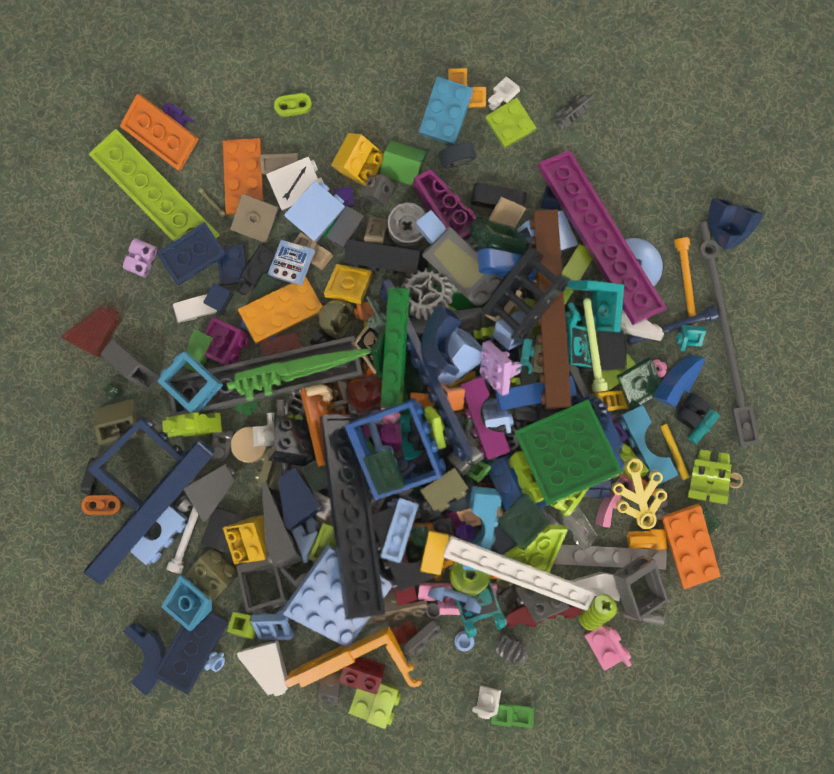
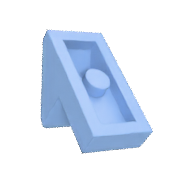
[292,525,318,563]

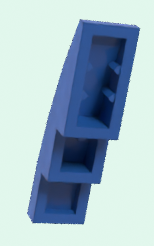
[495,376,577,411]

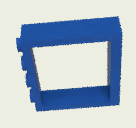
[345,398,446,500]

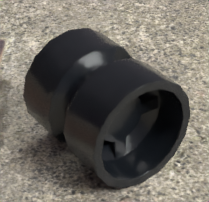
[674,393,711,430]

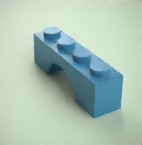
[618,405,678,485]
[461,486,501,571]

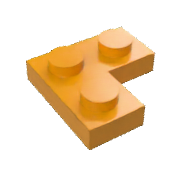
[448,68,486,108]

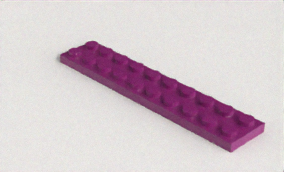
[537,151,667,325]

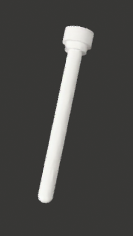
[166,506,198,574]

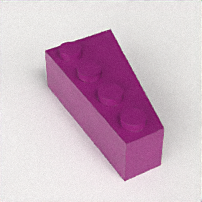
[412,169,486,240]

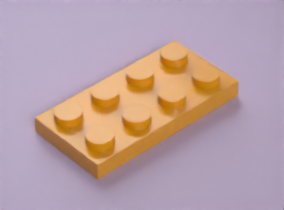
[238,277,323,344]

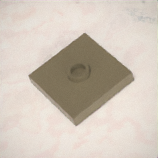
[230,193,279,243]

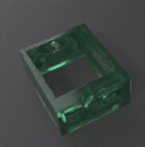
[469,216,530,255]

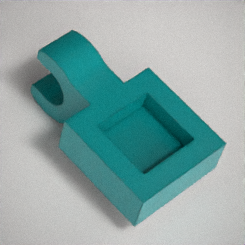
[518,339,535,375]

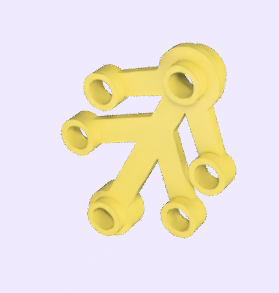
[611,457,667,529]

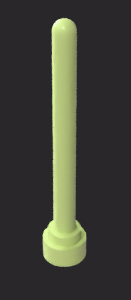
[583,298,608,392]

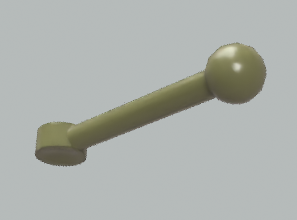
[197,186,226,217]

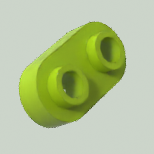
[274,93,312,117]

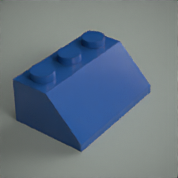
[488,455,547,521]

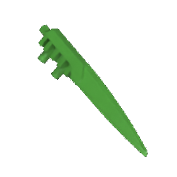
[227,349,372,401]

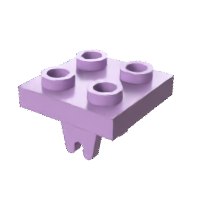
[480,340,521,396]

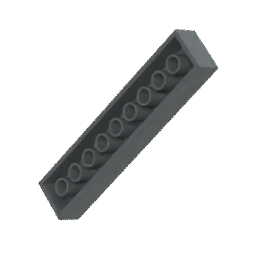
[169,336,366,416]

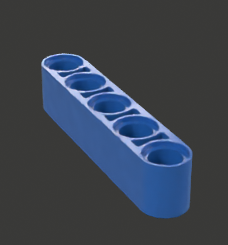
[477,248,536,282]

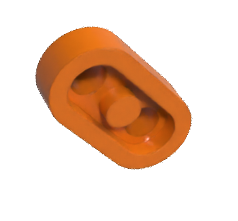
[81,495,123,515]

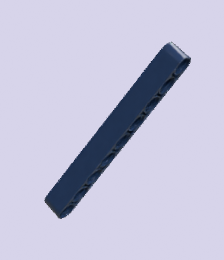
[83,438,215,584]

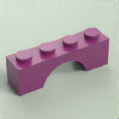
[459,377,510,460]

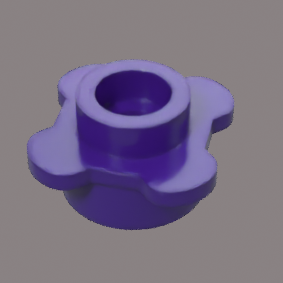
[456,521,474,542]

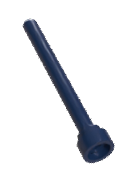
[627,305,719,345]

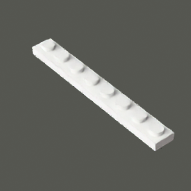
[442,536,596,611]

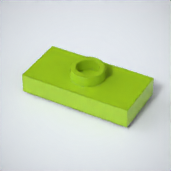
[424,406,445,449]

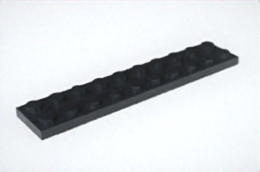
[319,414,386,620]

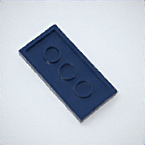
[153,612,229,695]

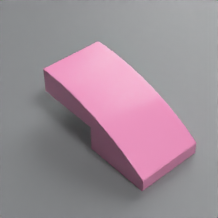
[595,488,622,528]

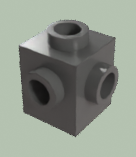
[362,174,395,205]

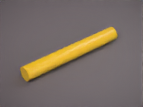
[660,424,690,480]

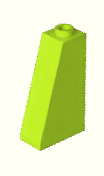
[562,244,592,306]

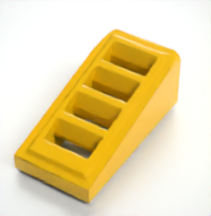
[589,390,628,413]

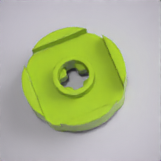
[450,561,490,596]

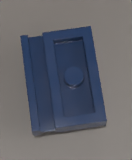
[217,244,246,286]

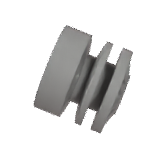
[388,202,426,248]

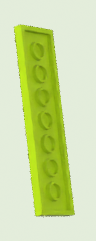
[89,129,220,242]

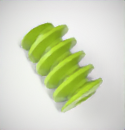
[579,594,617,631]

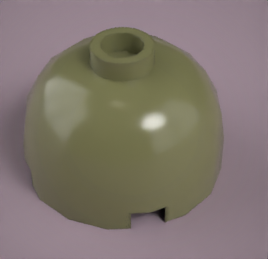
[318,300,354,339]

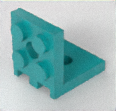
[566,280,624,332]

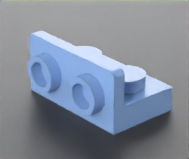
[481,398,513,433]

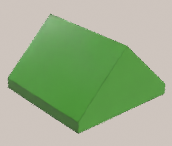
[380,140,427,186]

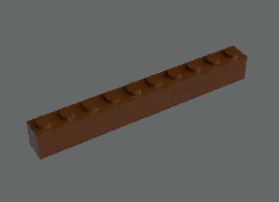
[529,210,571,409]

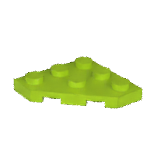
[503,525,568,573]

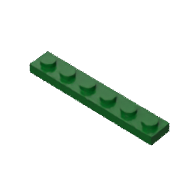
[381,288,410,408]

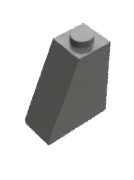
[101,339,160,392]
[184,464,235,522]

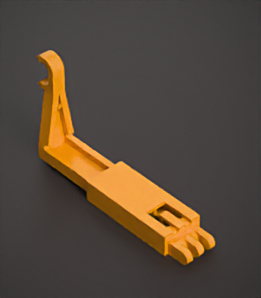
[285,626,422,688]

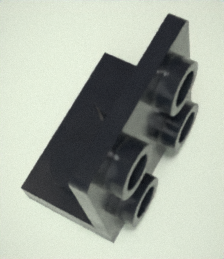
[267,415,313,467]

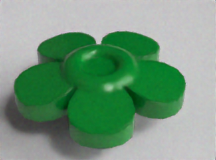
[236,402,258,416]

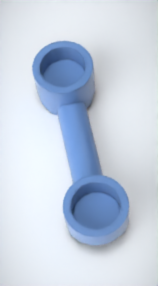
[366,410,393,461]
[427,587,481,614]

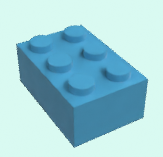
[419,76,473,146]

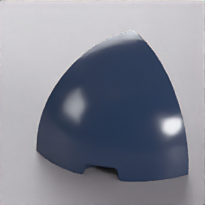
[709,198,764,250]

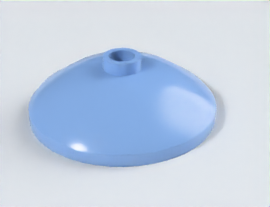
[625,238,663,286]

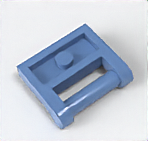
[251,610,295,640]

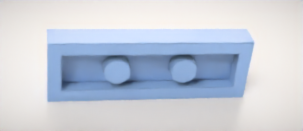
[380,498,419,563]

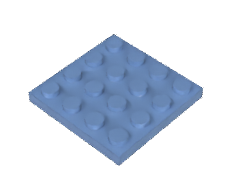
[282,545,392,647]

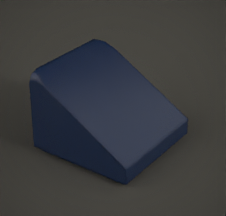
[541,186,561,212]

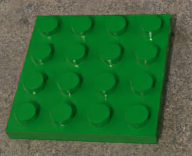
[515,400,623,506]

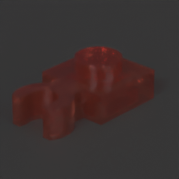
[385,620,417,646]

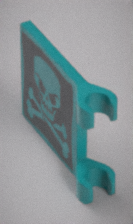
[565,311,597,368]
[451,579,507,638]

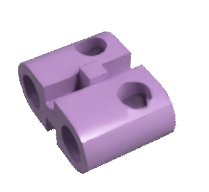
[123,238,157,278]

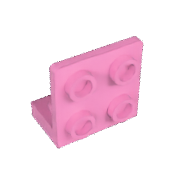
[584,624,631,671]

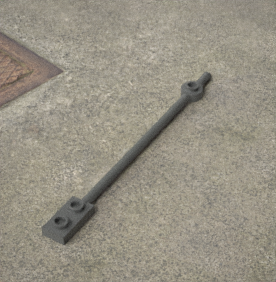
[698,221,760,447]

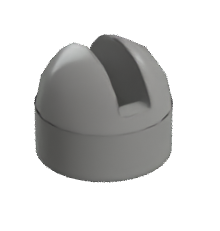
[175,495,192,512]

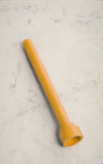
[674,237,697,326]

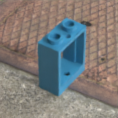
[157,352,223,413]

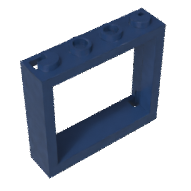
[88,416,184,511]

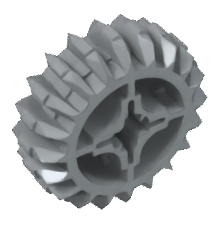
[401,268,453,320]

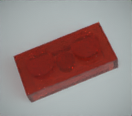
[260,332,301,357]

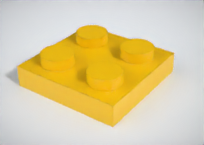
[324,264,373,304]

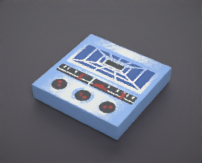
[267,240,315,286]

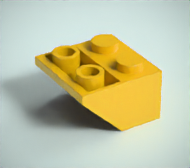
[331,133,384,186]
[223,515,268,564]

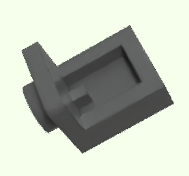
[318,672,341,704]

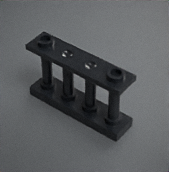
[482,247,571,342]

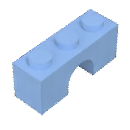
[130,504,189,565]

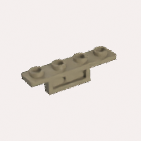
[364,589,427,627]

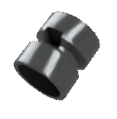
[446,439,484,477]

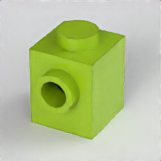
[227,612,256,640]

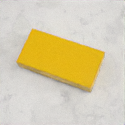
[420,530,449,575]

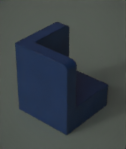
[203,283,234,314]

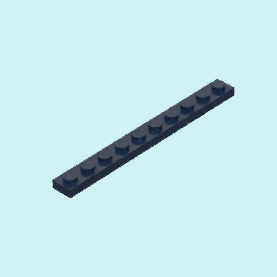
[379,279,474,462]

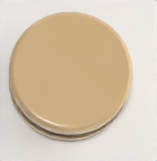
[231,427,269,463]

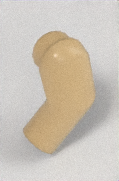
[305,384,333,402]

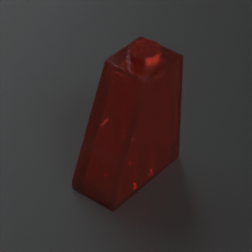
[61,307,123,358]

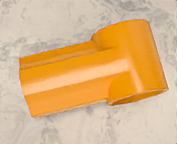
[627,529,667,550]

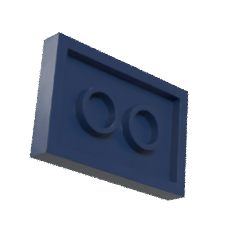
[157,222,227,286]

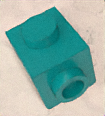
[676,325,706,351]

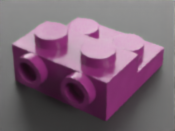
[204,317,248,366]

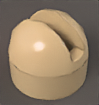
[730,473,743,489]

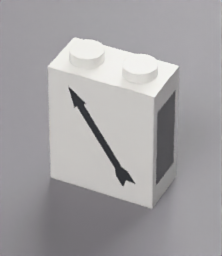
[266,157,323,211]

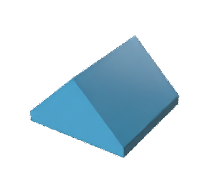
[161,575,212,631]

